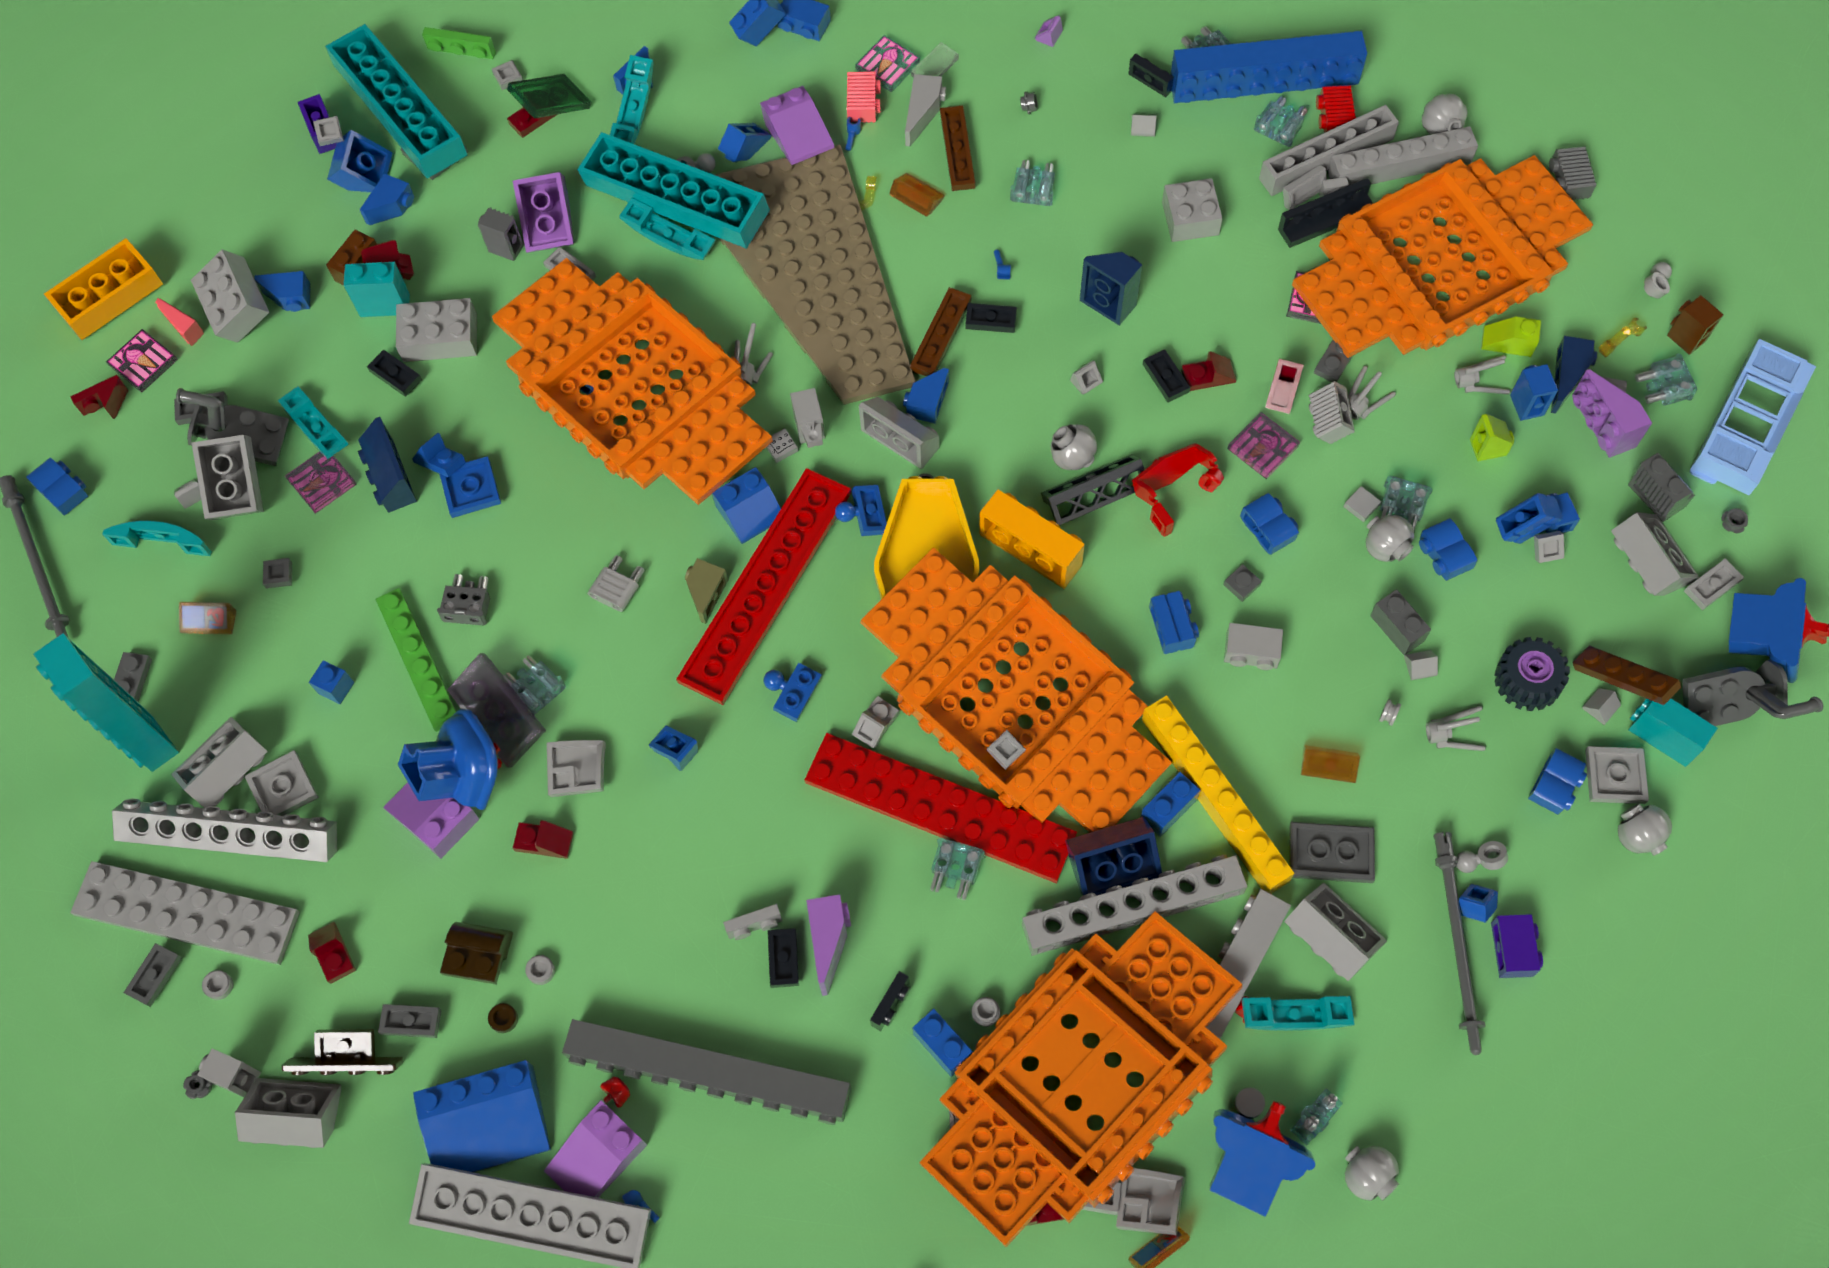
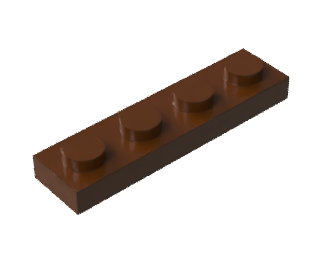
[940,105,975,191]
[910,287,972,377]
[1572,645,1681,705]

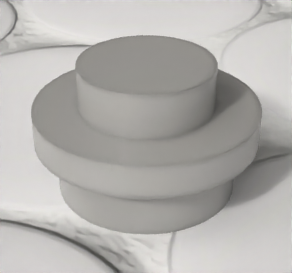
[972,997,1000,1026]

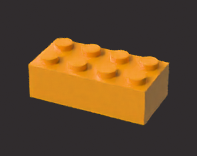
[44,238,163,340]
[980,489,1085,589]

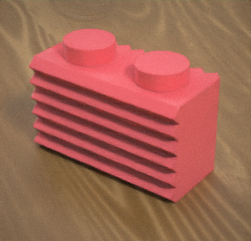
[847,71,881,123]

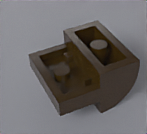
[440,922,513,985]

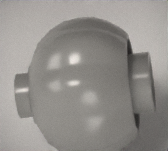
[1422,94,1467,135]
[1051,424,1097,470]
[1366,515,1414,562]
[1618,803,1672,856]
[1345,1146,1399,1201]

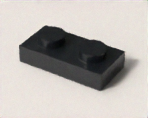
[1128,53,1173,98]
[965,303,1017,333]
[367,349,422,397]
[1142,349,1190,403]
[768,928,799,988]
[870,971,911,1031]

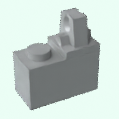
[790,388,825,448]

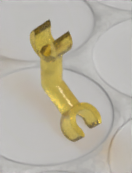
[859,176,877,211]
[1599,318,1647,358]

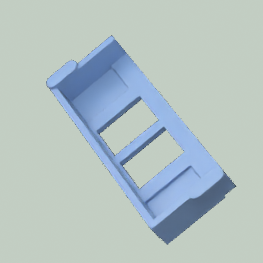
[1690,339,1816,495]

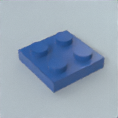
[440,456,502,518]

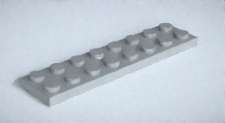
[70,861,300,965]
[409,1163,651,1268]

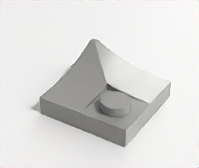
[547,740,606,797]
[1116,1168,1185,1235]

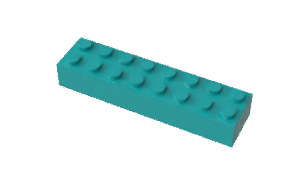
[325,24,467,179]
[577,132,770,249]
[33,633,179,772]

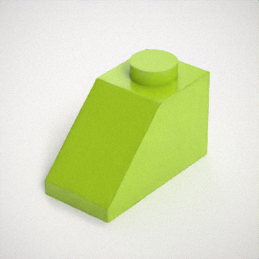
[1481,316,1541,357]
[1470,414,1514,461]

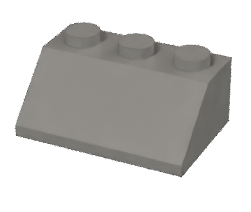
[859,397,939,470]
[1611,512,1700,596]
[171,717,268,808]
[1284,883,1387,981]
[235,1078,341,1148]

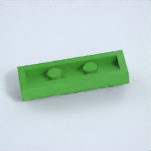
[422,27,496,59]

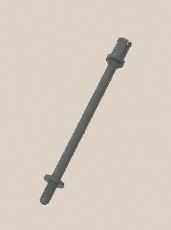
[0,475,70,638]
[1433,832,1485,1055]

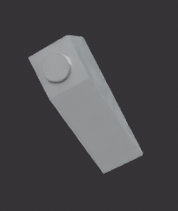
[905,74,946,147]

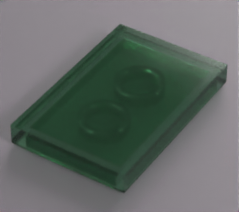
[507,74,592,118]

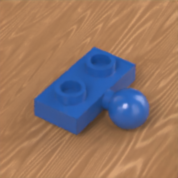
[835,485,887,536]
[763,662,822,722]

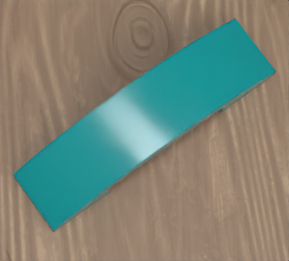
[610,55,654,144]
[619,198,716,260]
[278,386,349,459]
[102,521,212,556]
[1242,996,1355,1031]

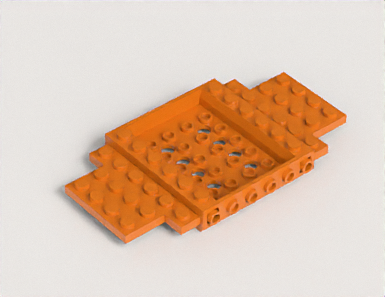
[1292,155,1593,358]
[492,258,773,505]
[860,547,1172,833]
[919,911,1243,1247]

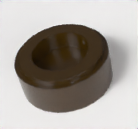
[488,1003,518,1033]

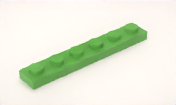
[375,588,457,732]

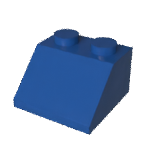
[327,130,393,192]
[712,467,781,544]

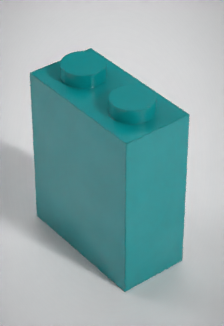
[344,262,410,317]
[1628,698,1718,767]

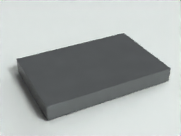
[1289,822,1375,883]

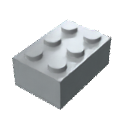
[191,249,269,343]
[396,298,477,362]
[191,435,264,520]

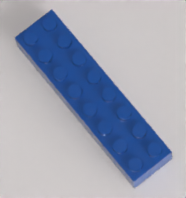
[1170,31,1367,103]

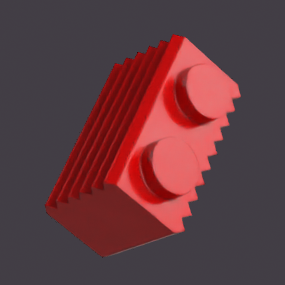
[1316,85,1356,133]

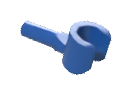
[845,117,861,151]
[994,250,1011,280]
[622,1190,660,1223]

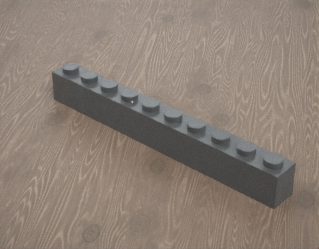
[562,1019,851,1125]

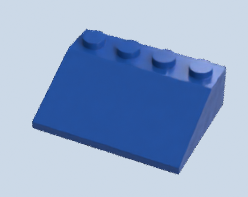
[413,1060,551,1173]

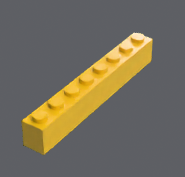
[1142,695,1294,894]

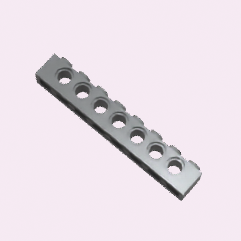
[112,798,337,862]
[1022,855,1247,956]

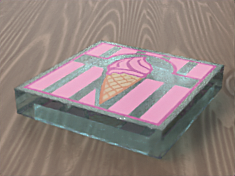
[855,35,920,92]

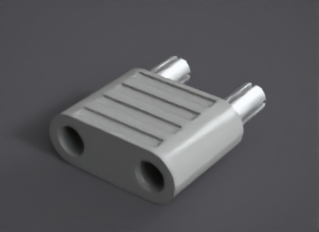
[587,555,645,612]

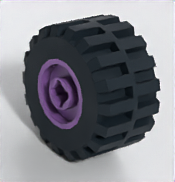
[1494,637,1570,711]

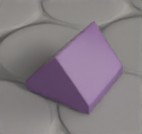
[1035,15,1063,47]

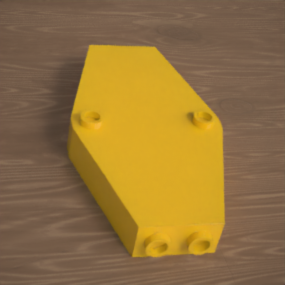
[874,476,979,599]

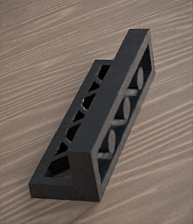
[1278,178,1373,248]
[1041,454,1145,525]

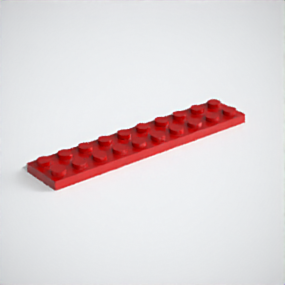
[676,468,852,705]
[804,733,1077,884]

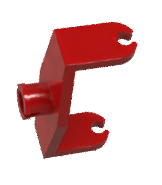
[1132,443,1218,506]

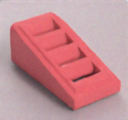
[155,298,204,346]

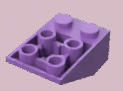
[1572,369,1652,458]

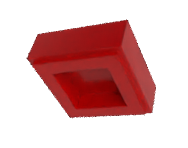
[1150,502,1174,537]

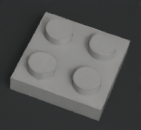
[1585,746,1649,804]
[245,750,319,816]

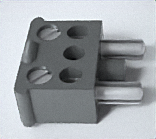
[437,574,490,626]

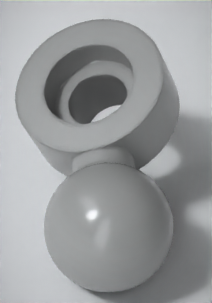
[676,153,716,173]
[1644,262,1672,299]
[1456,841,1508,873]

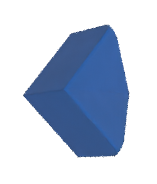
[1459,884,1498,923]

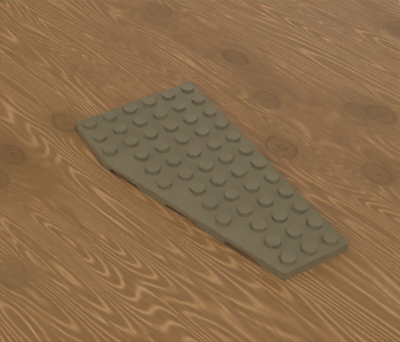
[715,144,915,405]

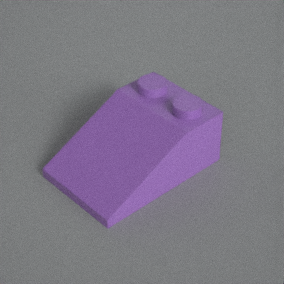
[760,86,835,165]
[512,172,574,253]
[383,782,479,859]
[806,894,851,996]
[544,1100,647,1198]

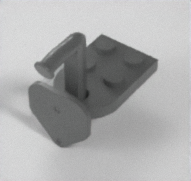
[176,388,289,466]
[1683,660,1824,726]

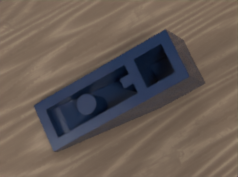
[1551,336,1597,414]

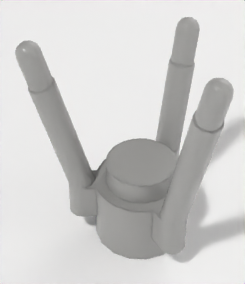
[734,323,773,386]
[1454,355,1510,394]
[1348,366,1396,420]
[1426,706,1486,751]

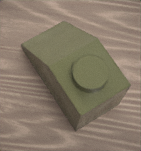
[685,558,728,624]

